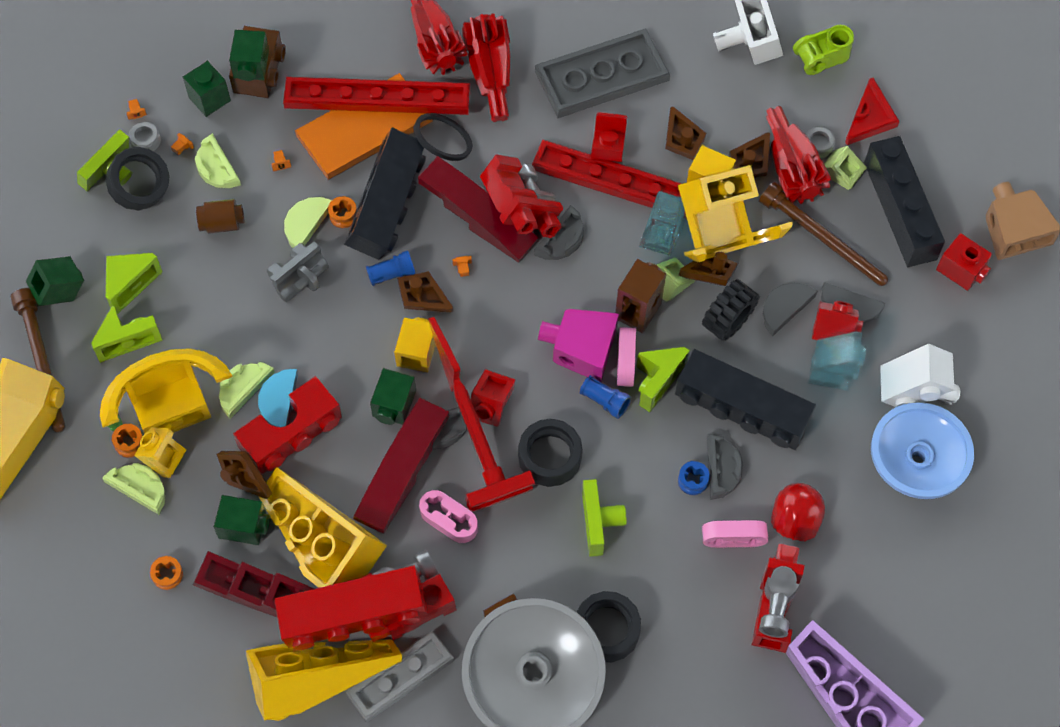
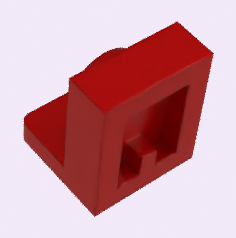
[591,112,627,162]
[471,369,516,427]

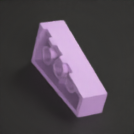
[786,620,924,727]

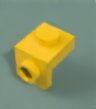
[134,427,186,478]

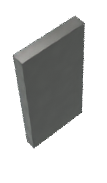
[535,28,670,118]

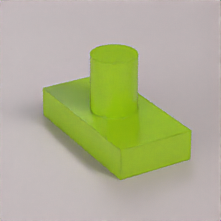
[77,129,133,191]
[582,479,627,557]

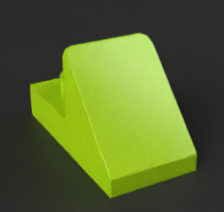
[91,306,163,363]
[636,347,690,412]

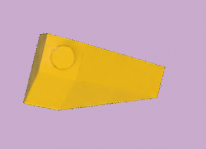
[0,358,65,499]
[258,467,387,588]
[246,639,402,721]

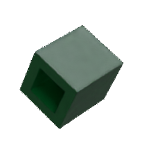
[229,30,269,81]
[182,60,231,117]
[26,256,85,306]
[370,368,416,425]
[213,495,270,545]

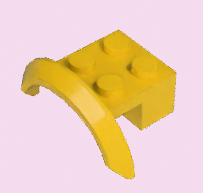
[678,165,793,262]
[100,348,233,434]

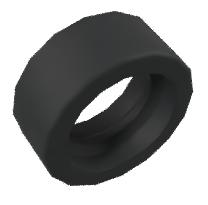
[105,147,170,211]
[518,419,582,487]
[577,591,641,663]

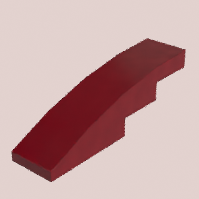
[418,156,538,263]
[353,398,449,534]
[192,551,315,617]

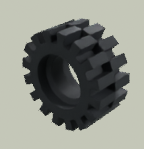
[702,279,760,342]

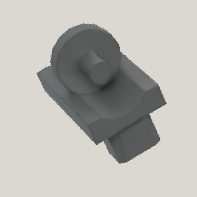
[267,242,329,302]

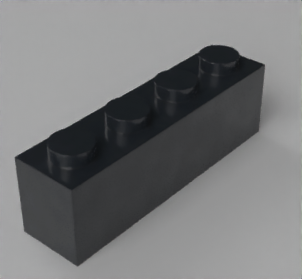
[344,127,426,260]
[864,136,945,268]
[675,349,816,450]

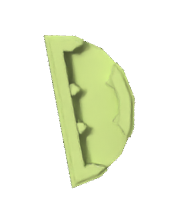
[195,133,241,188]
[284,197,332,248]
[219,362,275,419]
[102,463,165,515]

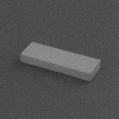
[346,630,454,723]

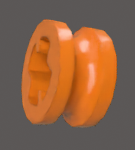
[328,196,357,228]
[112,424,143,458]
[150,556,183,590]

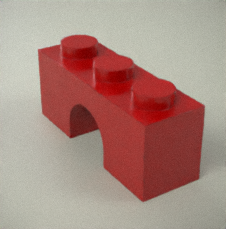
[233,376,342,475]

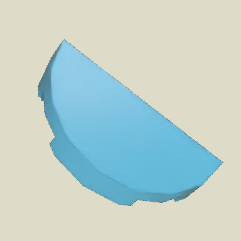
[258,369,298,427]

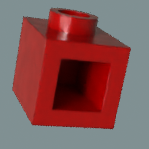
[936,233,993,291]
[812,301,863,349]

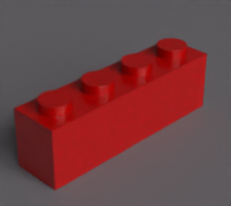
[274,565,428,650]

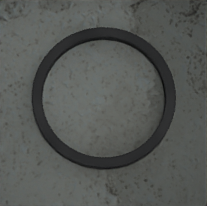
[414,113,473,161]

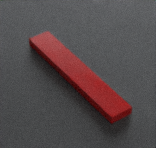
[283,77,470,115]
[532,139,687,219]

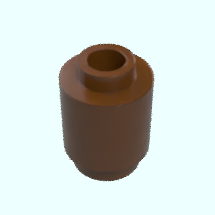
[196,199,245,234]

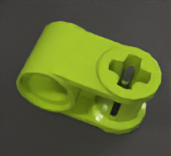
[793,25,854,75]

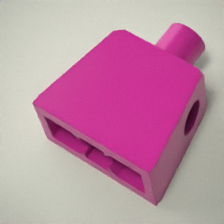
[538,309,619,382]

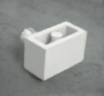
[713,0,784,65]
[880,344,961,408]

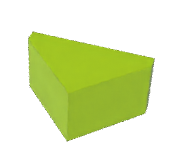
[105,253,163,314]

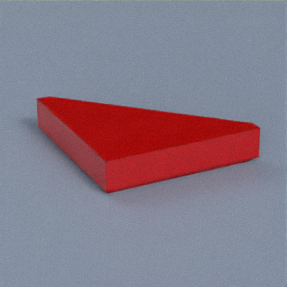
[845,78,899,145]

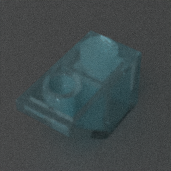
[639,191,686,256]
[808,331,866,390]

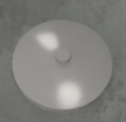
[462,598,606,727]

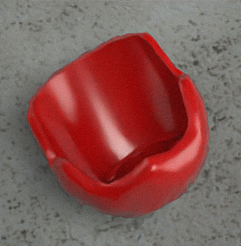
[771,483,825,542]

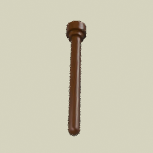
[759,182,888,286]
[10,288,65,432]

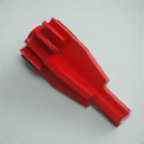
[410,0,468,75]
[462,13,510,122]
[766,106,831,204]

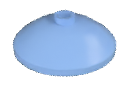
[871,402,974,499]

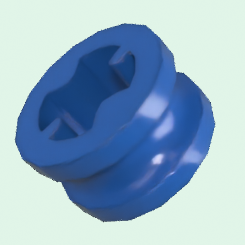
[678,461,710,495]

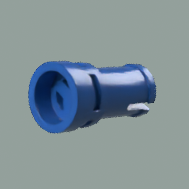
[366,250,416,286]
[580,375,631,419]

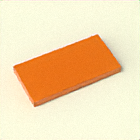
[295,73,433,180]

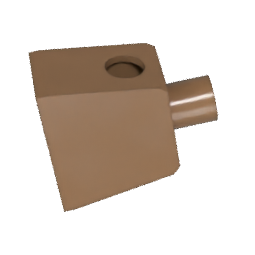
[986,182,1060,260]

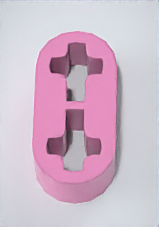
[617,327,636,387]
[419,490,478,543]
[702,520,768,548]

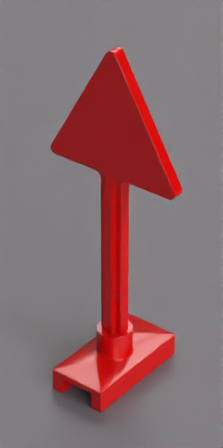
[428,317,535,512]

